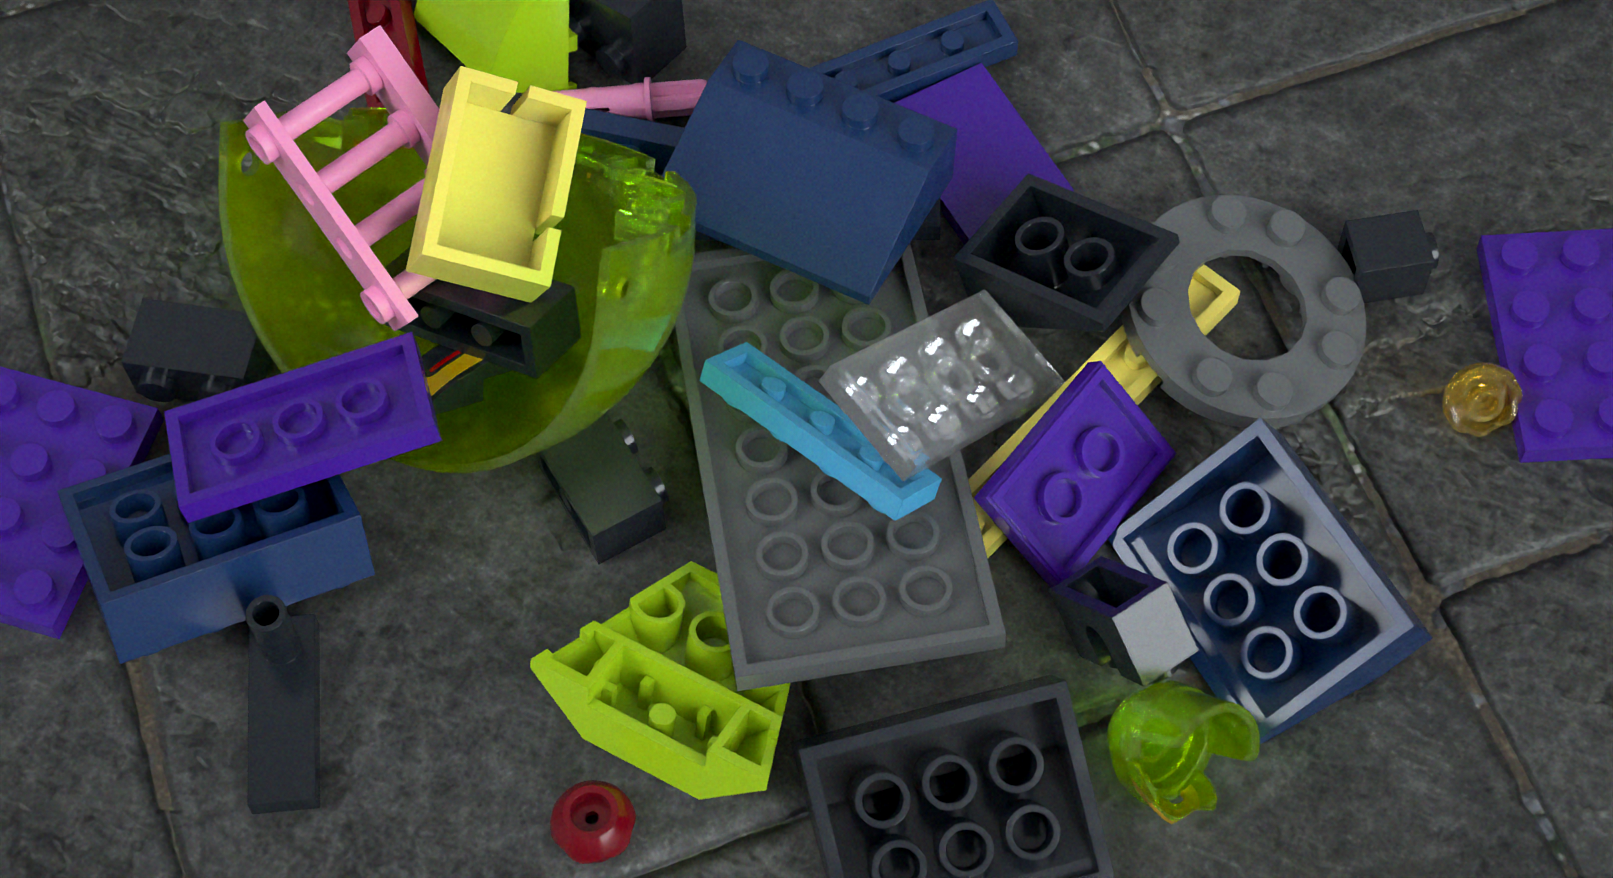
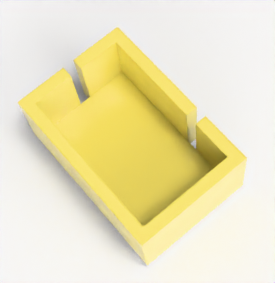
[406,66,587,303]

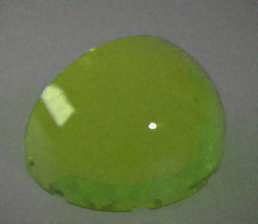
[218,107,697,473]

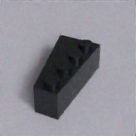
[569,0,687,84]

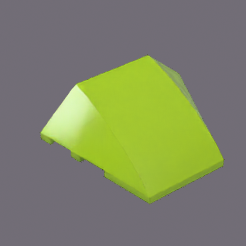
[414,0,577,94]
[530,561,791,800]

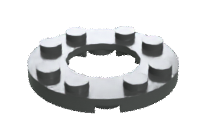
[1121,195,1366,428]

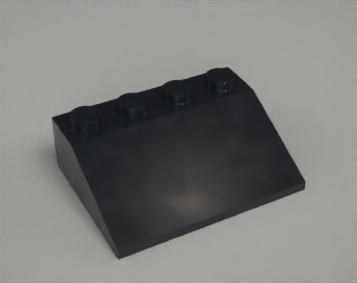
[791,675,1115,878]

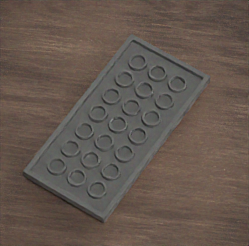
[663,243,1006,691]

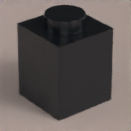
[1337,210,1439,303]

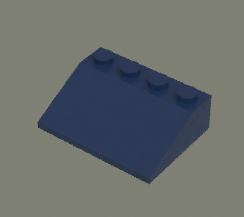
[649,40,957,305]
[1108,417,1433,748]
[57,454,375,664]

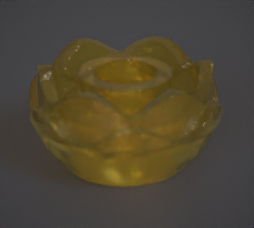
[1442,362,1522,437]

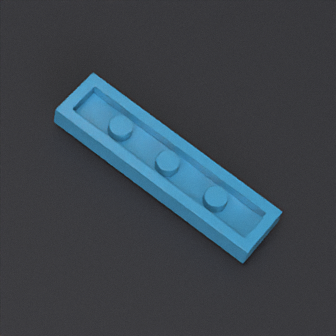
[699,342,942,521]

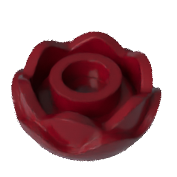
[550,780,636,864]

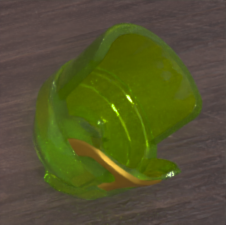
[1107,680,1260,824]

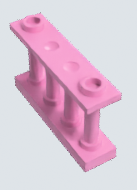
[243,25,439,332]

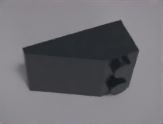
[953,173,1180,332]

